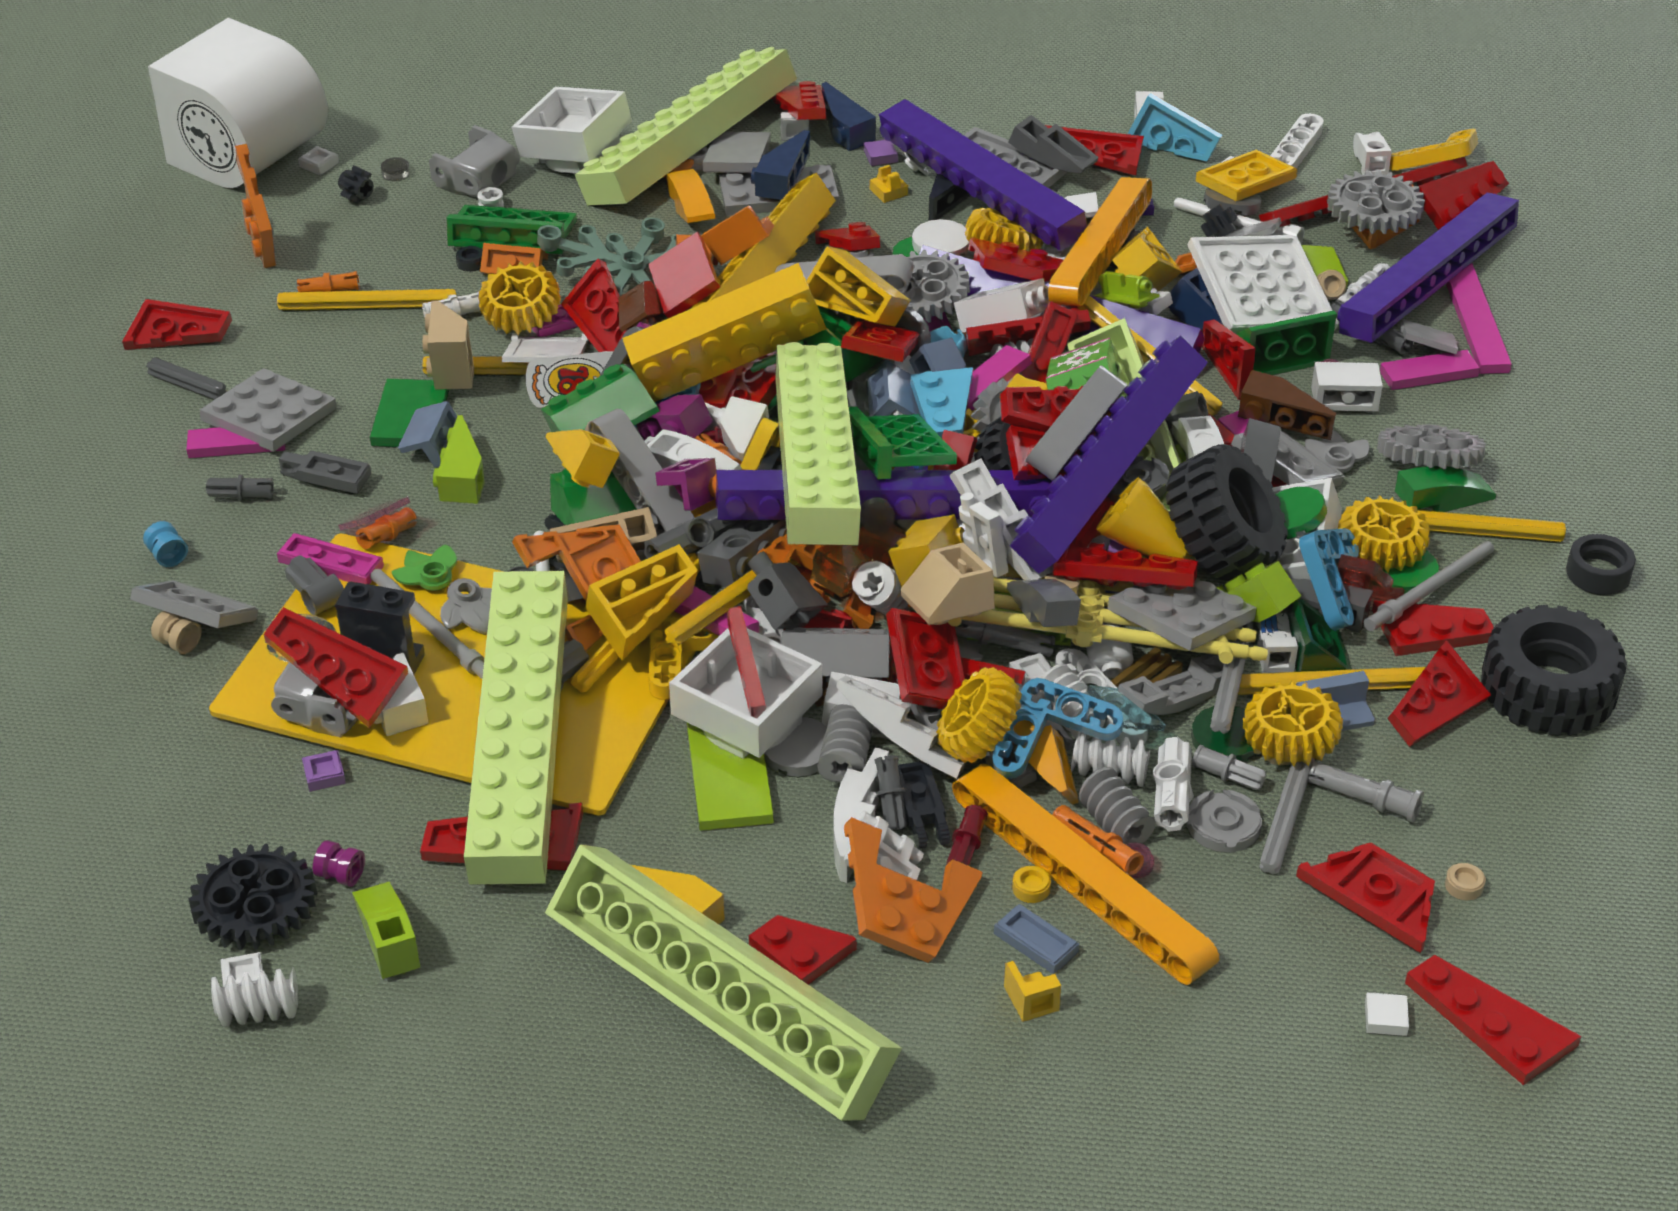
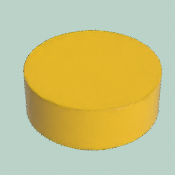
[1012,866,1051,903]

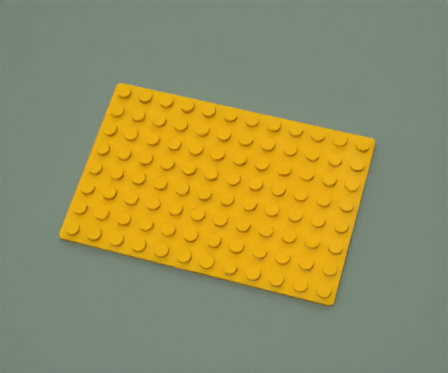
[209,533,707,816]

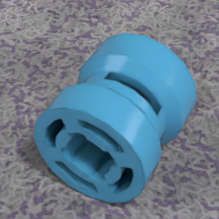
[143,521,188,567]

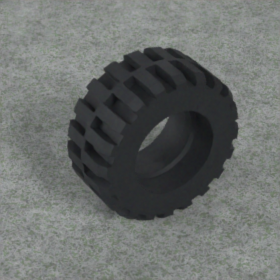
[1166,444,1287,581]
[1481,605,1627,736]

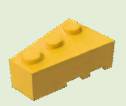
[1112,226,1183,291]
[806,246,911,327]
[888,515,965,607]
[585,544,698,661]

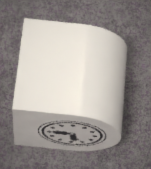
[148,18,328,188]

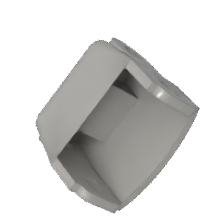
[429,125,520,197]
[271,647,370,738]

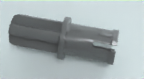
[206,475,274,501]
[874,755,907,831]

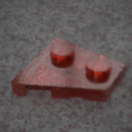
[1338,554,1405,601]

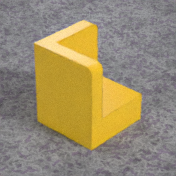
[1004,961,1062,1022]

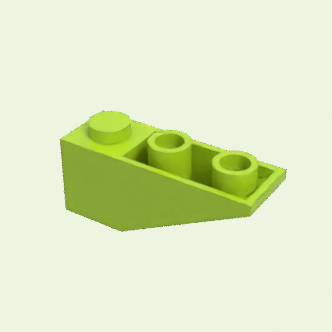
[433,415,485,504]
[1216,561,1301,622]
[352,882,421,979]

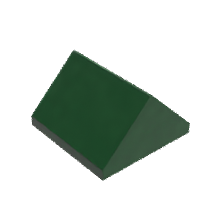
[1287,598,1352,672]

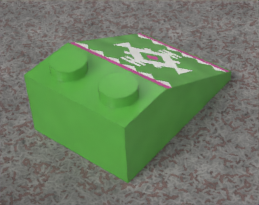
[1046,337,1122,399]

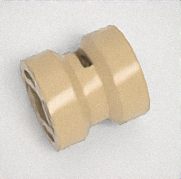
[151,611,201,654]

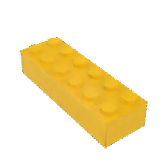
[622,263,827,402]

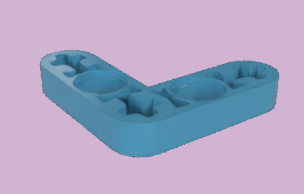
[1299,528,1359,631]
[992,678,1124,779]

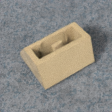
[422,301,474,389]
[901,543,995,625]

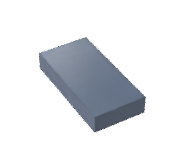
[994,904,1079,974]

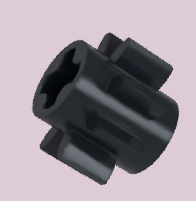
[338,165,374,204]
[1200,204,1238,237]

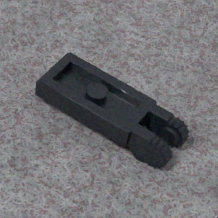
[899,761,950,849]

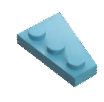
[1128,93,1222,161]
[910,367,973,438]

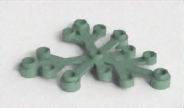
[537,217,703,320]

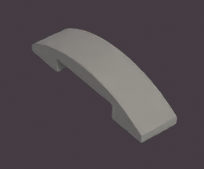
[1118,654,1224,715]

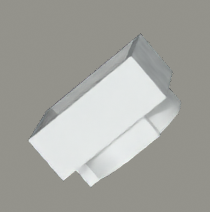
[511,87,632,173]
[669,628,822,759]

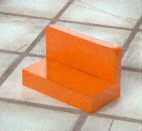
[702,206,774,265]
[480,243,548,274]

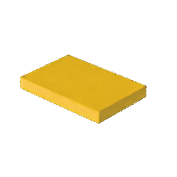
[1196,150,1297,201]

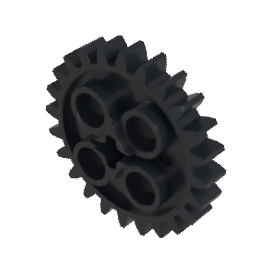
[188,844,318,950]

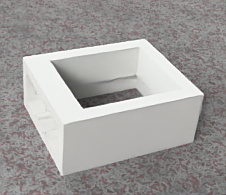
[954,278,1049,332]

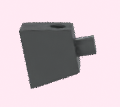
[747,551,828,630]

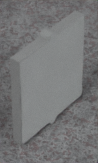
[1224,217,1281,237]
[1399,319,1459,354]

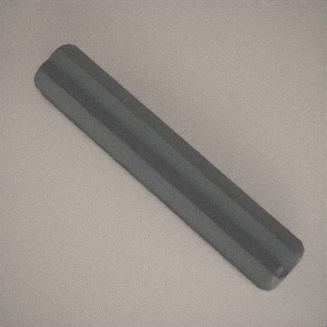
[146,357,227,399]

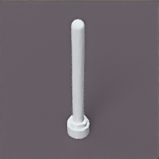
[1174,198,1305,244]

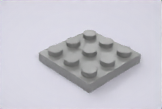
[200,368,337,452]
[1107,579,1257,651]

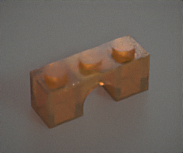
[811,520,906,597]

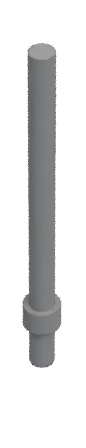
[1364,541,1494,631]
[370,569,485,679]

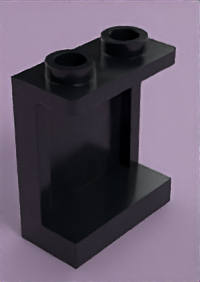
[335,581,425,674]

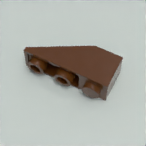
[619,281,665,332]
[1238,370,1336,441]

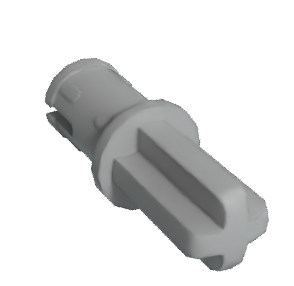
[1192,745,1266,790]

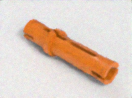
[1052,805,1144,875]

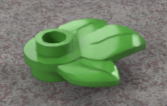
[392,544,457,591]

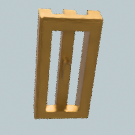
[1111,647,1183,707]

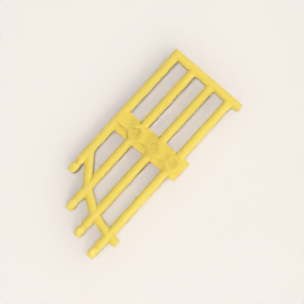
[948,563,1268,664]

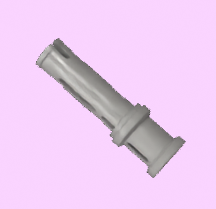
[1308,761,1424,823]

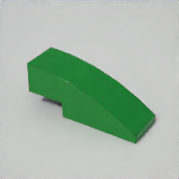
[1395,466,1496,512]

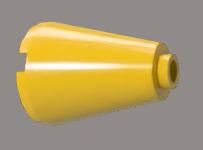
[1096,477,1192,559]

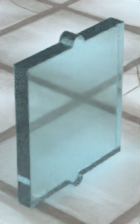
[1087,685,1166,731]

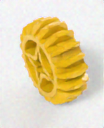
[965,208,1043,251]
[478,261,561,335]
[1338,495,1430,573]
[936,667,1022,763]
[1243,681,1343,767]

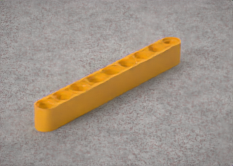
[1048,177,1152,306]
[952,763,1220,985]

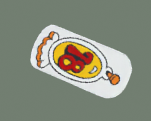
[526,351,614,408]

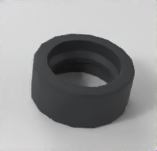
[1566,534,1636,595]

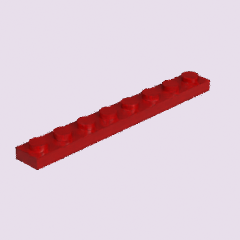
[1259,157,1468,227]

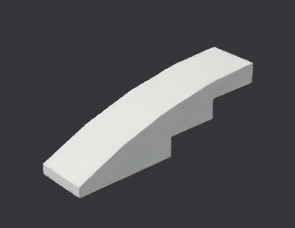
[950,458,1054,580]
[836,675,966,779]

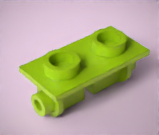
[1094,271,1160,308]

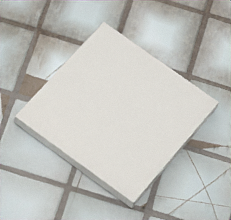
[1187,235,1339,334]

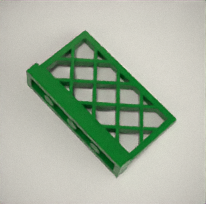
[446,205,577,254]
[848,406,957,479]

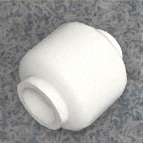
[1086,624,1134,678]

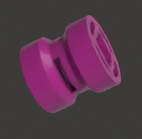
[312,840,365,887]

